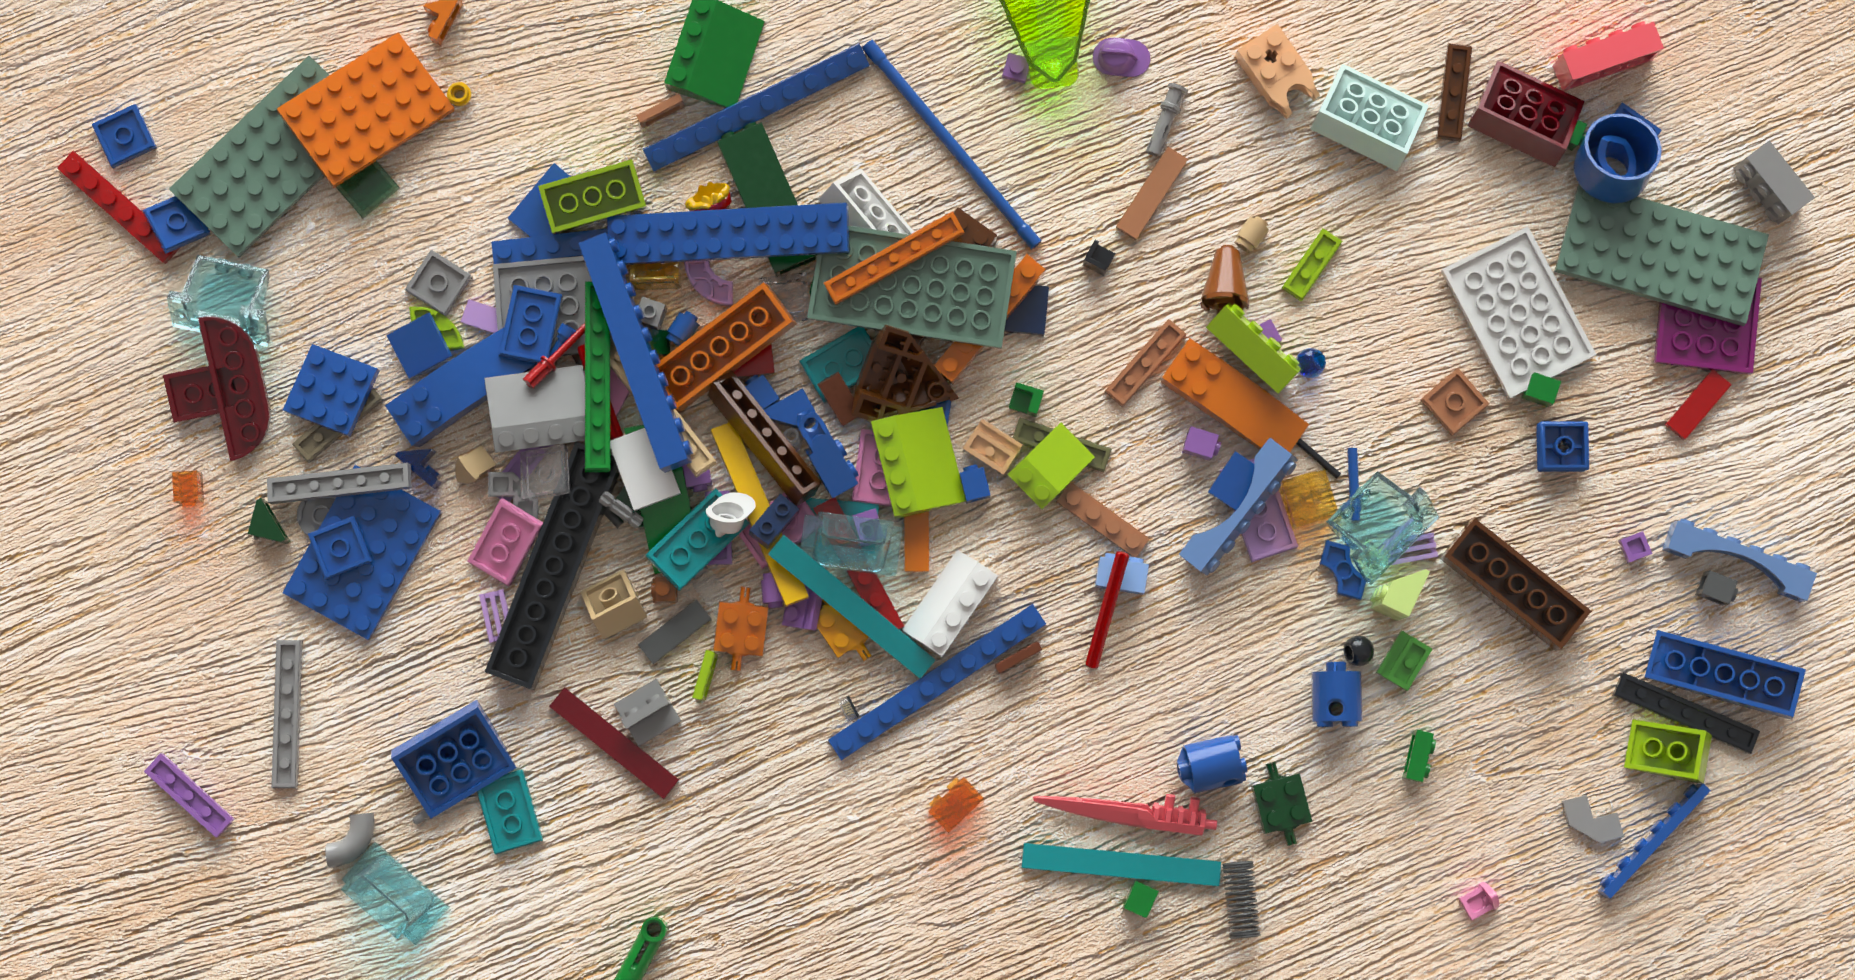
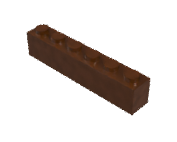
[707,371,821,506]

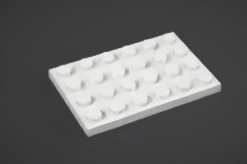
[1441,226,1596,399]

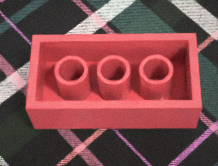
[1552,21,1664,91]

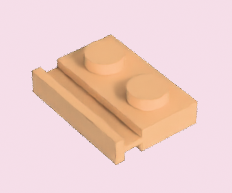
[963,419,1023,475]

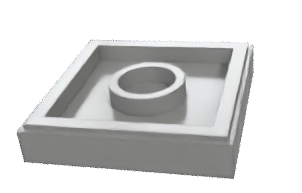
[404,250,473,316]

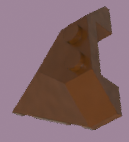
[852,324,959,421]

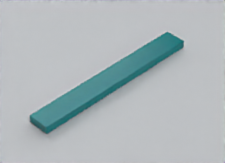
[768,535,936,678]
[1021,843,1221,886]

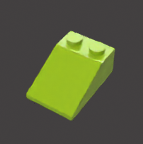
[1008,422,1095,509]
[1624,719,1712,784]

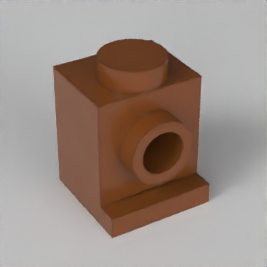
[651,576,678,603]

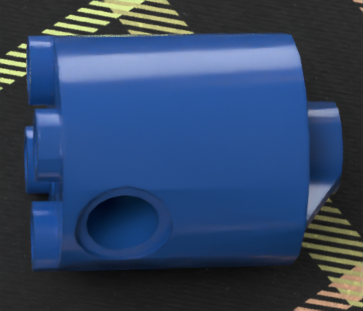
[1311,662,1362,727]
[1177,735,1247,794]

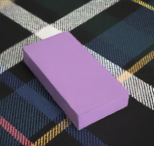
[461,299,498,333]

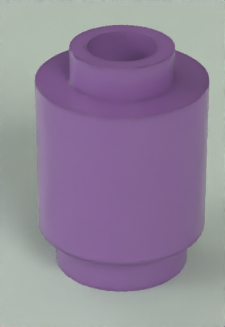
[761,573,783,608]

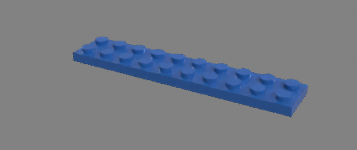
[607,202,849,265]

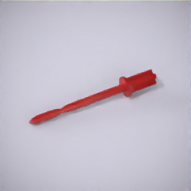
[523,323,585,389]

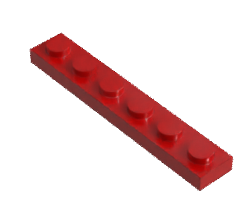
[57,150,181,264]
[813,497,904,629]

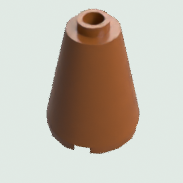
[1200,245,1249,314]

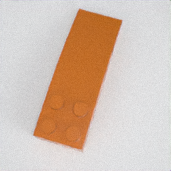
[1161,338,1309,452]

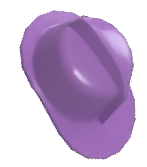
[1093,37,1151,77]

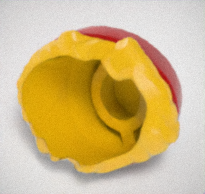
[685,182,732,211]

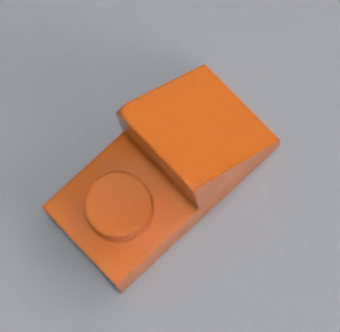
[423,0,463,46]

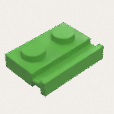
[1376,630,1432,691]

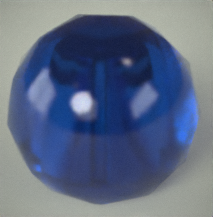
[1296,348,1326,378]

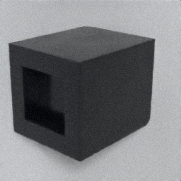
[1083,239,1116,276]

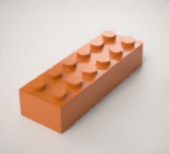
[657,282,797,412]

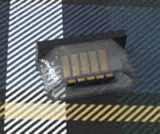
[838,695,859,722]

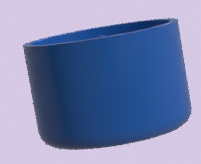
[1574,114,1662,203]

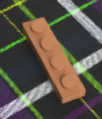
[1056,482,1150,557]

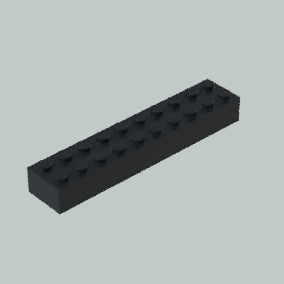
[485,442,620,691]

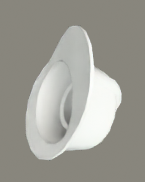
[706,493,755,538]

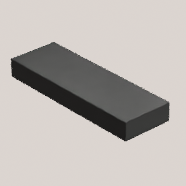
[638,599,712,664]

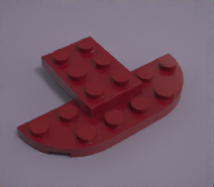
[163,316,271,461]

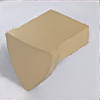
[455,446,497,484]

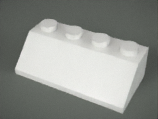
[818,168,914,235]
[902,550,998,658]

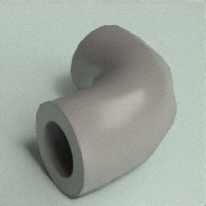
[325,813,375,868]

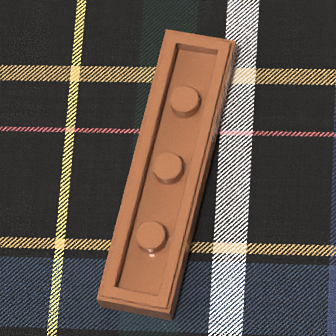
[1116,147,1188,240]
[1104,319,1187,408]

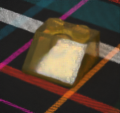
[1280,470,1340,530]

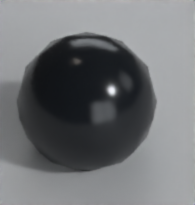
[1344,635,1374,666]

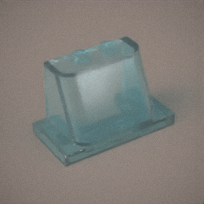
[167,255,270,346]
[1326,471,1439,585]
[800,512,902,577]
[341,842,450,945]

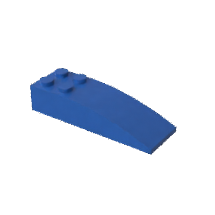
[385,328,537,447]
[1644,630,1806,720]

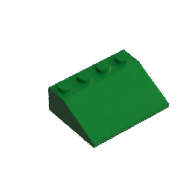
[664,0,765,108]

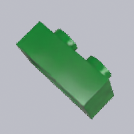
[1402,730,1436,782]

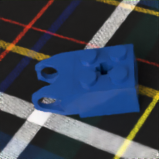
[796,409,859,498]

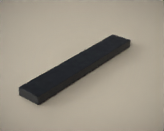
[1612,672,1760,754]

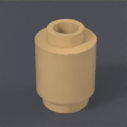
[1234,216,1269,253]

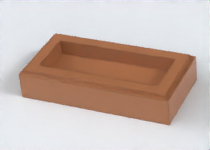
[636,93,685,128]

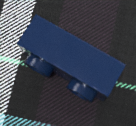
[749,493,799,550]

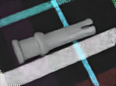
[1145,83,1189,157]

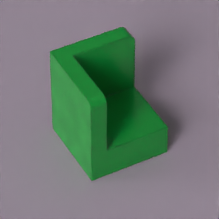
[1521,372,1561,407]
[1009,382,1044,417]
[1123,880,1159,918]

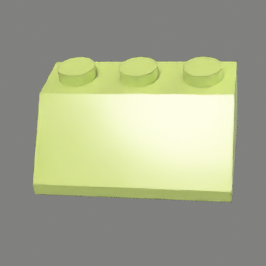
[1370,569,1430,621]

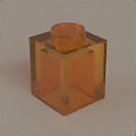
[172,470,204,508]

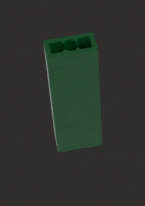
[717,122,817,277]

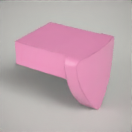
[1458,881,1500,920]

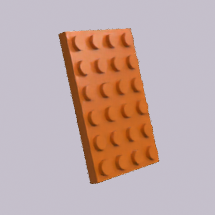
[277,32,454,188]

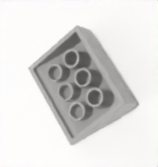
[484,365,585,453]

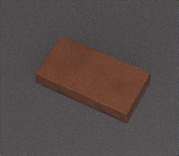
[817,372,857,426]
[995,642,1042,674]

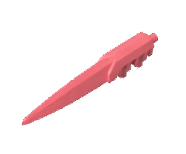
[1033,794,1217,836]

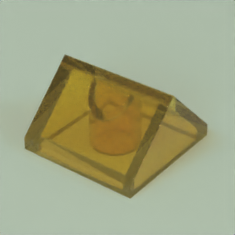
[629,262,682,290]

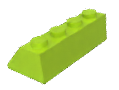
[1206,303,1301,394]

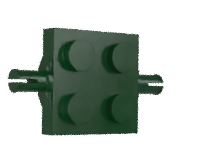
[1251,762,1313,846]

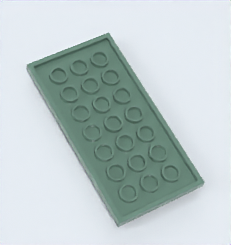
[169,56,329,258]
[1554,183,1769,326]
[807,226,1017,349]

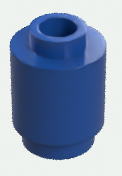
[666,311,700,347]

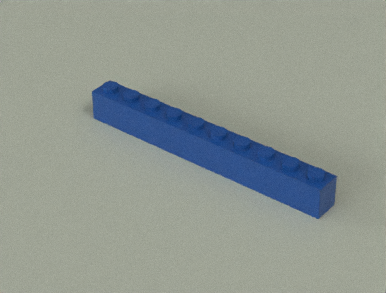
[579,232,693,473]

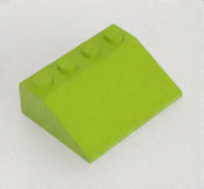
[871,407,966,519]

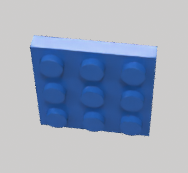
[283,344,380,437]

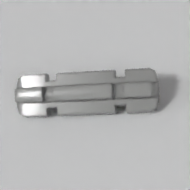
[599,491,643,528]

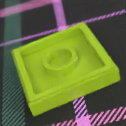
[692,650,718,701]

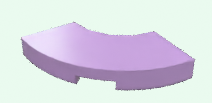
[684,260,733,307]

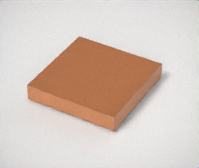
[1420,368,1490,436]

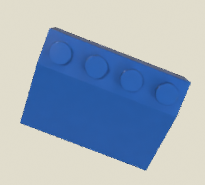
[391,700,516,819]

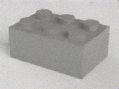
[1733,140,1815,224]

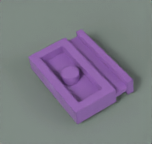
[782,583,822,631]

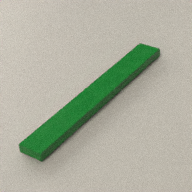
[585,281,610,472]

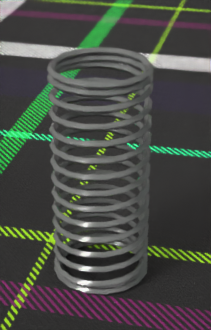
[1222,861,1261,939]

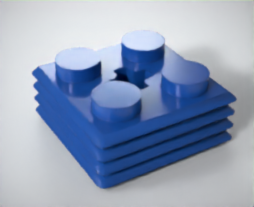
[1536,421,1589,472]

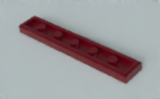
[549,687,680,799]

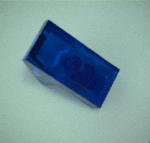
[395,449,442,490]

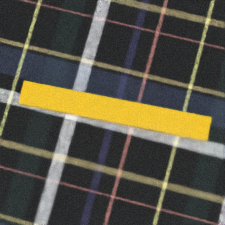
[710,422,809,607]

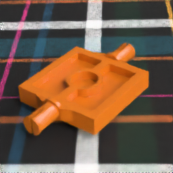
[713,586,768,671]

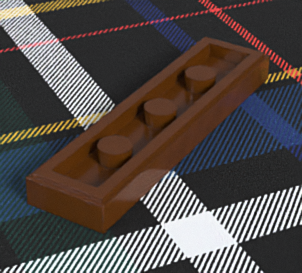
[1436,43,1472,142]

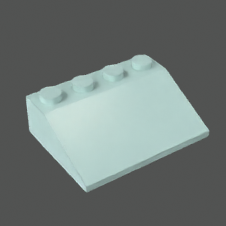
[1310,64,1429,171]

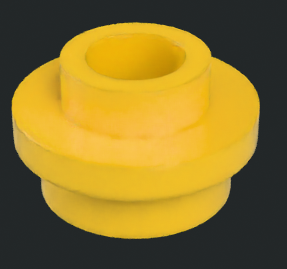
[447,82,471,106]

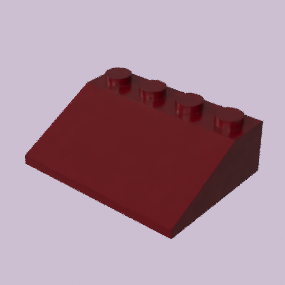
[1467,60,1585,167]

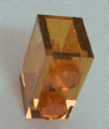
[928,777,984,833]

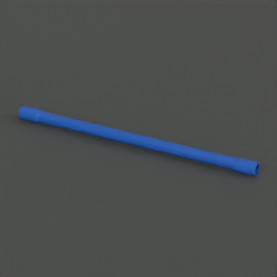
[862,40,1042,250]

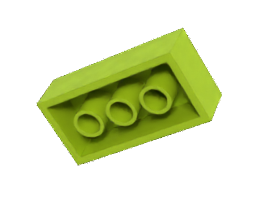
[538,159,646,234]

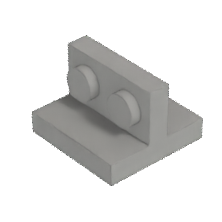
[614,679,682,747]

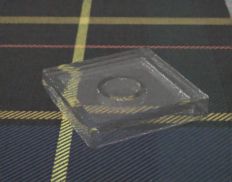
[520,444,570,501]

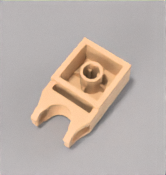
[1235,24,1320,119]

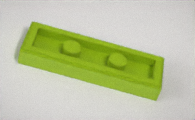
[1282,228,1343,301]

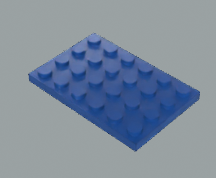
[282,464,442,640]

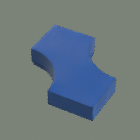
[1319,540,1367,601]

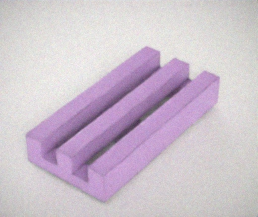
[1384,532,1438,566]
[479,589,508,643]

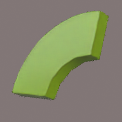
[409,306,465,351]

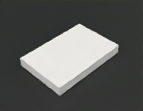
[610,428,681,511]

